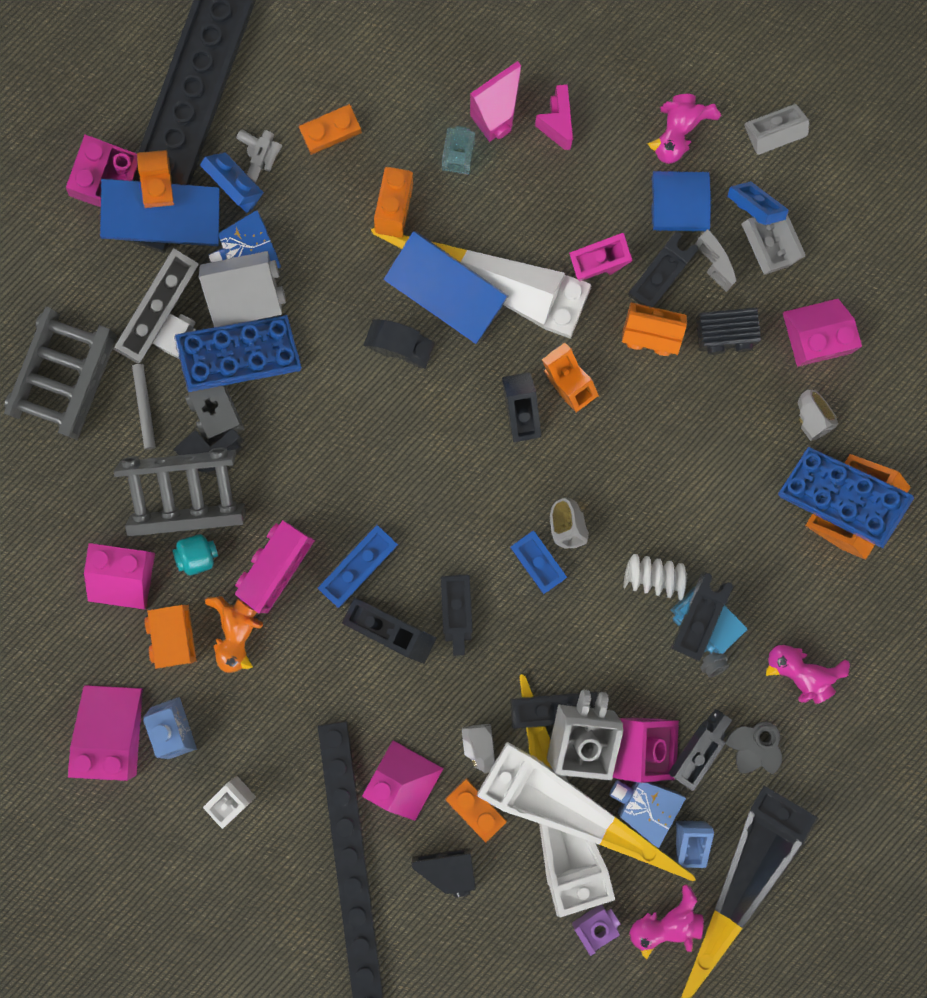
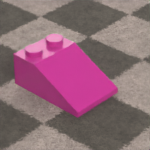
[68,685,143,781]

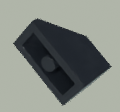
[502,372,541,442]
[412,848,476,897]

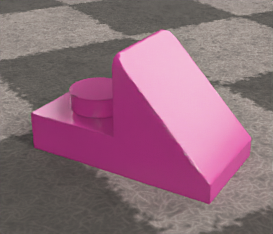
[535,84,573,150]
[569,233,633,281]

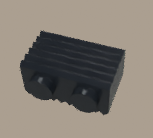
[696,307,761,355]

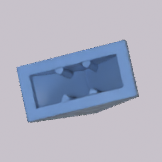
[676,821,714,868]

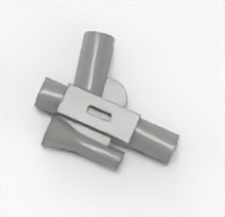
[237,129,283,183]

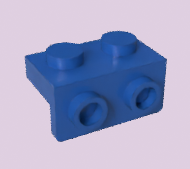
[200,152,264,213]

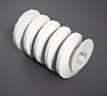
[624,554,687,600]

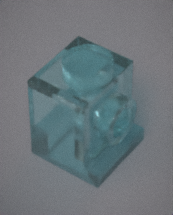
[442,126,475,175]

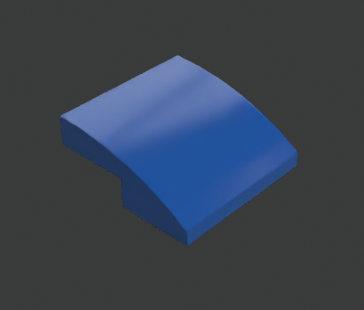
[651,171,711,231]

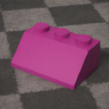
[235,520,315,613]

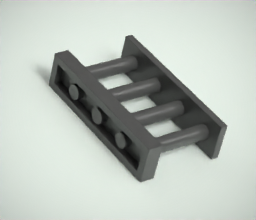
[4,306,118,440]
[114,447,246,536]

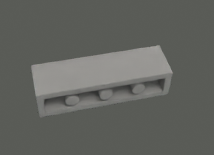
[113,248,199,364]

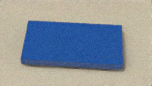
[100,179,220,246]
[383,231,508,344]
[174,315,302,392]
[778,447,914,548]

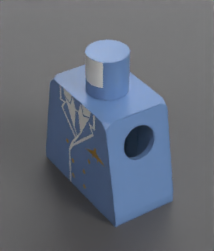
[143,697,197,759]
[609,780,686,848]

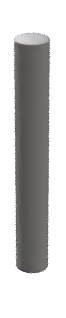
[132,364,156,450]

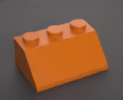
[806,454,911,560]

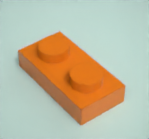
[299,104,362,155]
[445,778,507,842]

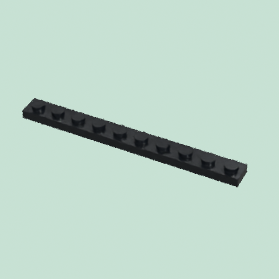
[318,721,384,998]

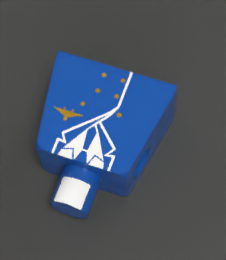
[208,210,281,268]

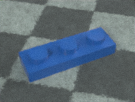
[318,525,398,608]

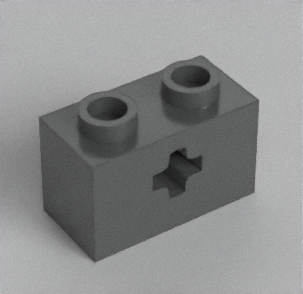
[185,385,245,443]

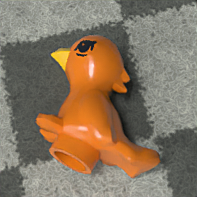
[205,596,263,673]

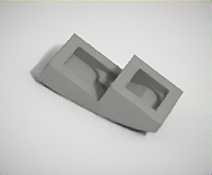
[695,229,736,292]

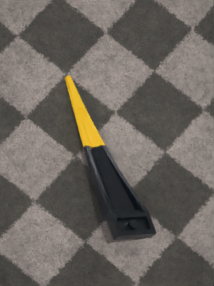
[681,786,818,998]

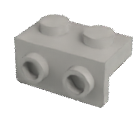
[741,214,805,275]

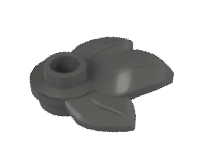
[726,722,782,774]

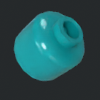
[172,534,218,576]

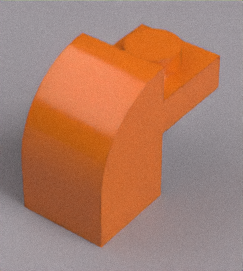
[137,150,174,208]
[542,343,599,412]

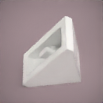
[203,776,256,829]

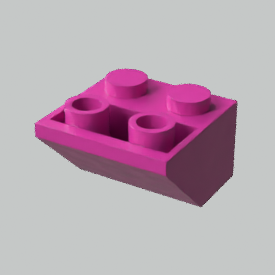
[66,134,138,207]

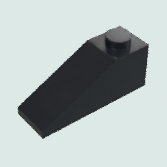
[342,597,437,664]

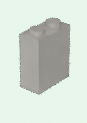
[199,251,286,328]

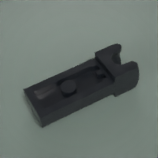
[628,232,698,307]
[670,572,733,661]

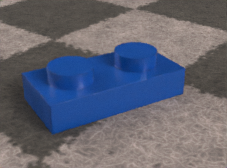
[727,182,789,225]
[510,530,567,594]

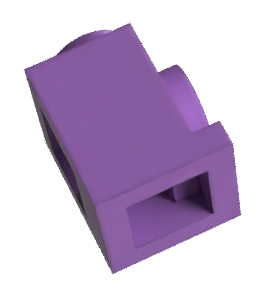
[572,904,621,956]

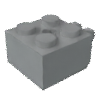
[547,690,623,780]

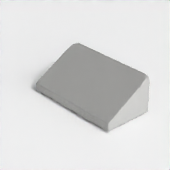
[745,104,809,154]

